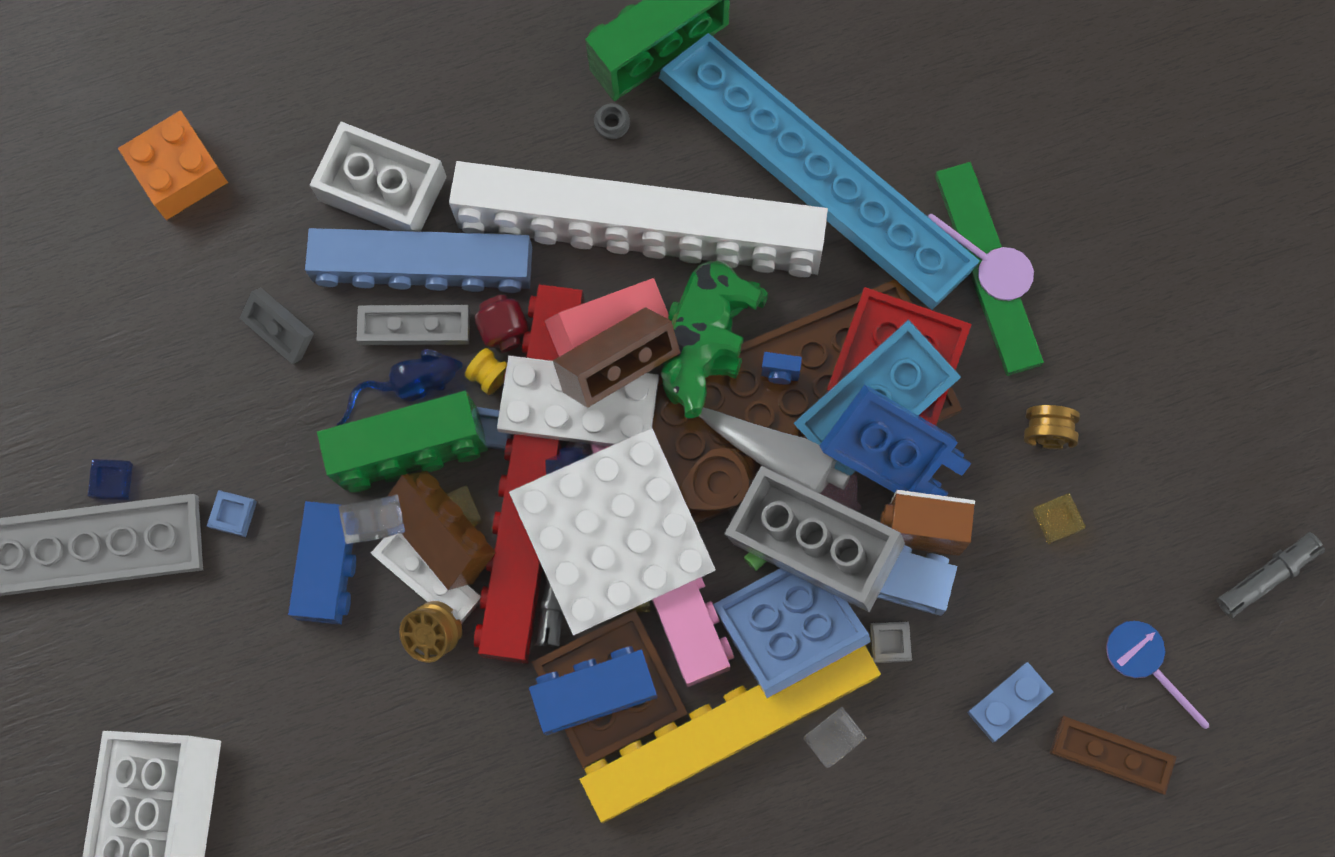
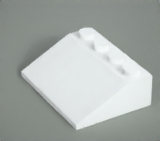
[83,731,221,857]

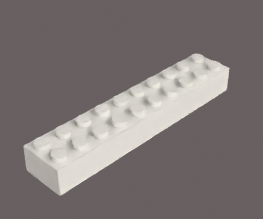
[449,161,828,277]

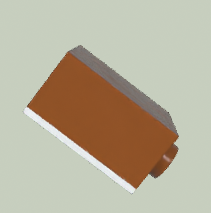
[880,490,975,556]

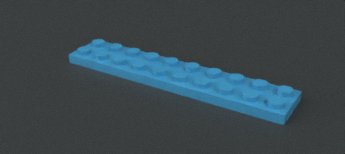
[659,33,980,310]

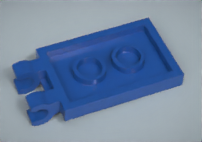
[819,384,971,496]

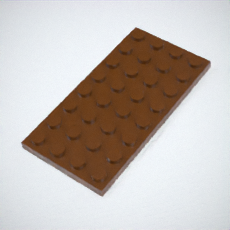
[652,279,962,525]

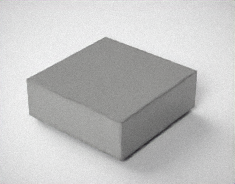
[869,622,912,663]

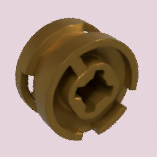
[1024,405,1080,449]
[399,601,462,663]

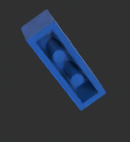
[288,501,362,625]
[529,646,658,736]

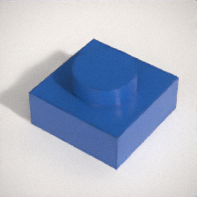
[761,352,802,384]

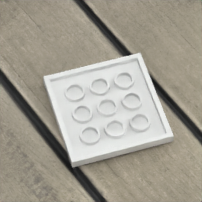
[509,428,716,635]

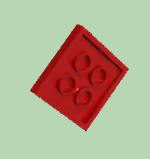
[826,287,972,426]

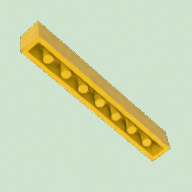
[580,645,881,823]

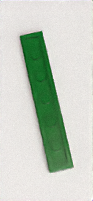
[935,162,1044,376]

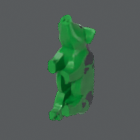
[661,261,768,418]

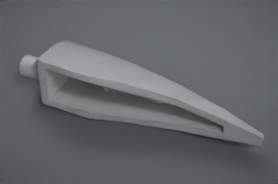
[699,407,850,494]

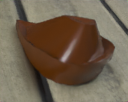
[679,447,754,511]

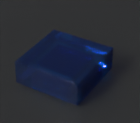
[87,459,133,500]

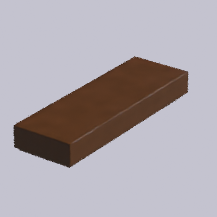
[1050,716,1177,795]

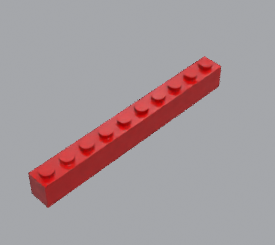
[474,284,585,664]

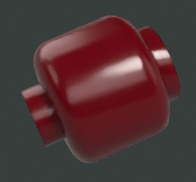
[475,295,529,353]

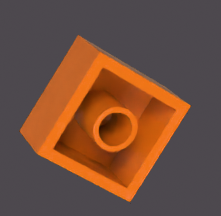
[118,110,228,220]

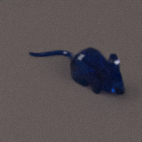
[337,350,463,426]

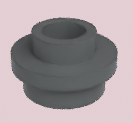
[594,103,630,139]

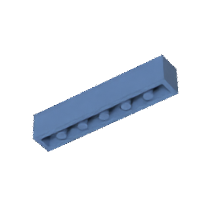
[305,228,532,293]

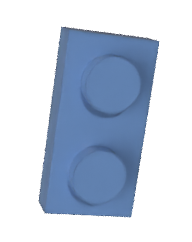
[967,662,1053,743]

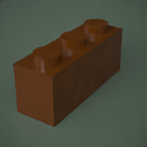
[553,307,680,408]
[380,471,496,590]

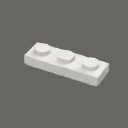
[371,526,481,624]

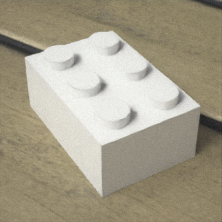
[310,122,447,232]

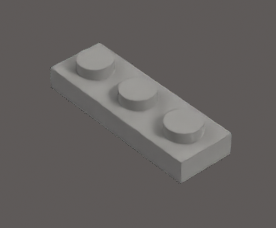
[356,305,470,345]

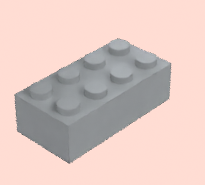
[725,466,905,612]

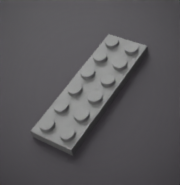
[0,494,203,596]

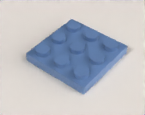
[713,568,871,698]

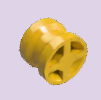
[464,348,507,395]

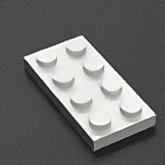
[497,356,659,446]

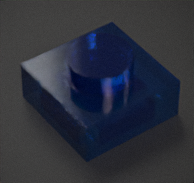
[546,447,592,475]

